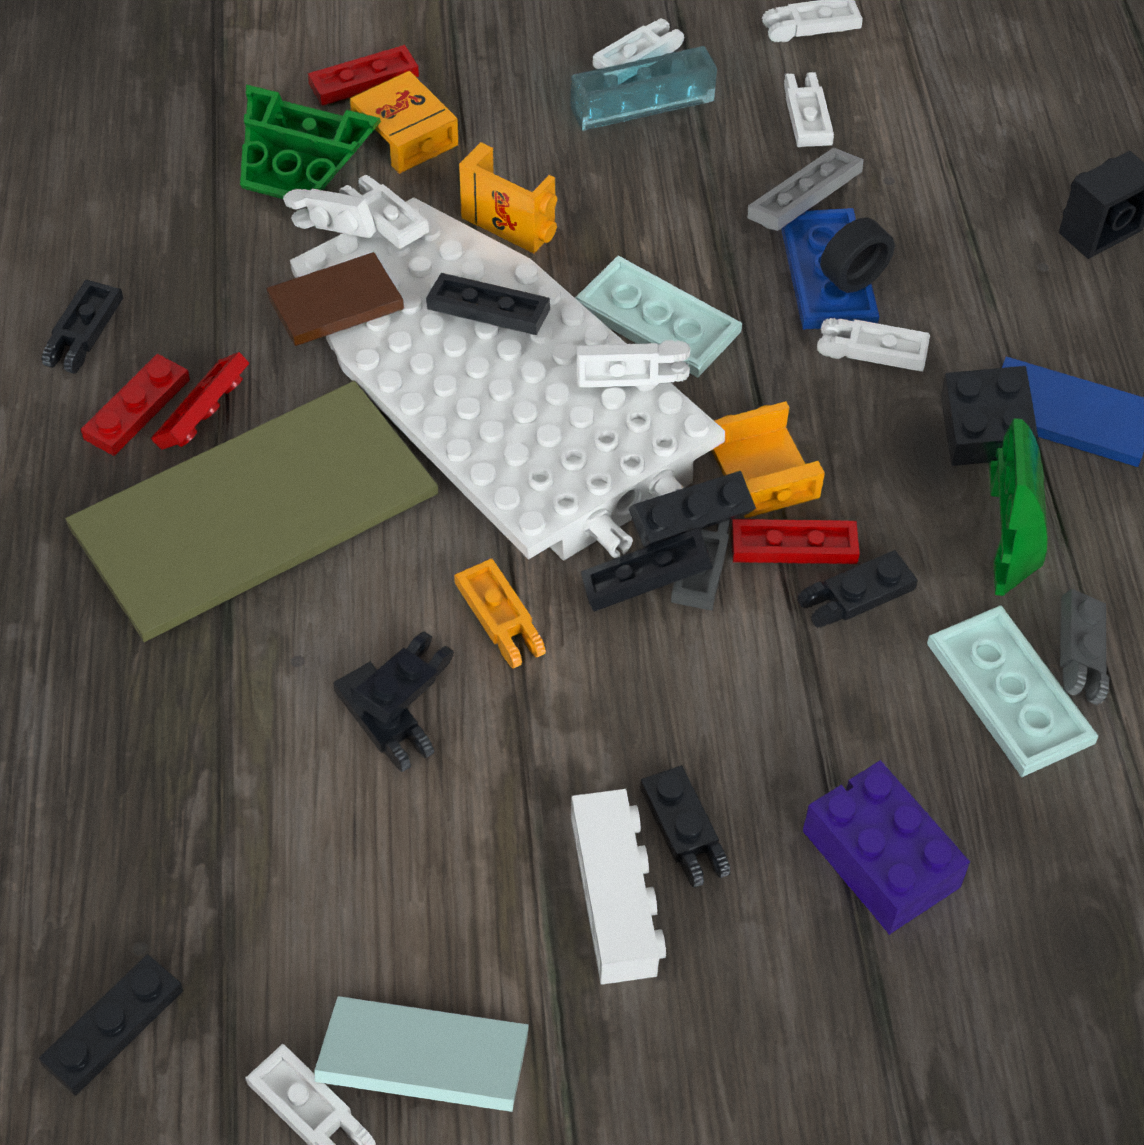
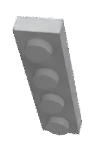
[747,148,864,231]

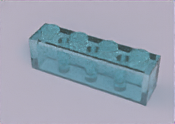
[571,46,717,131]

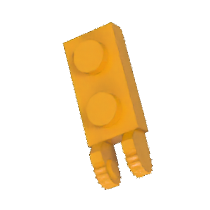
[454,558,546,668]

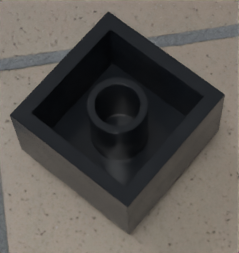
[1058,151,1144,259]
[940,366,1038,466]

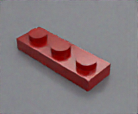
[308,45,419,106]
[151,352,249,450]
[80,354,190,456]
[731,519,860,564]

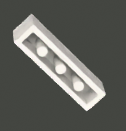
[571,789,666,985]

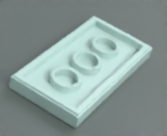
[575,256,742,378]
[927,605,1099,777]
[315,996,529,1112]

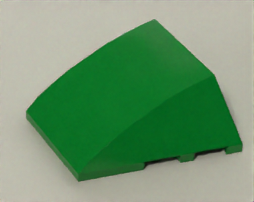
[240,84,381,199]
[989,418,1048,596]

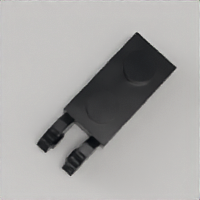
[41,280,123,374]
[797,550,918,628]
[351,631,454,725]
[333,661,435,772]
[640,765,731,888]

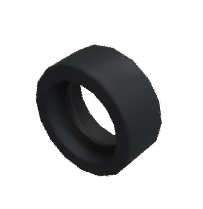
[820,217,895,293]

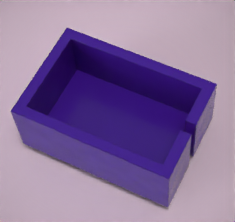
[803,760,970,935]

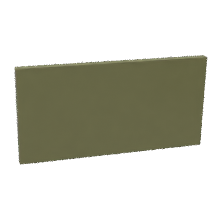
[66,380,438,642]

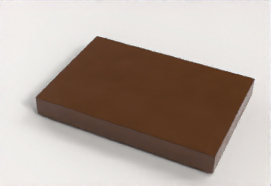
[266,252,404,346]

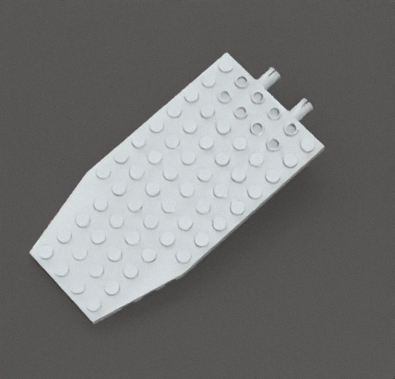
[290,198,725,561]

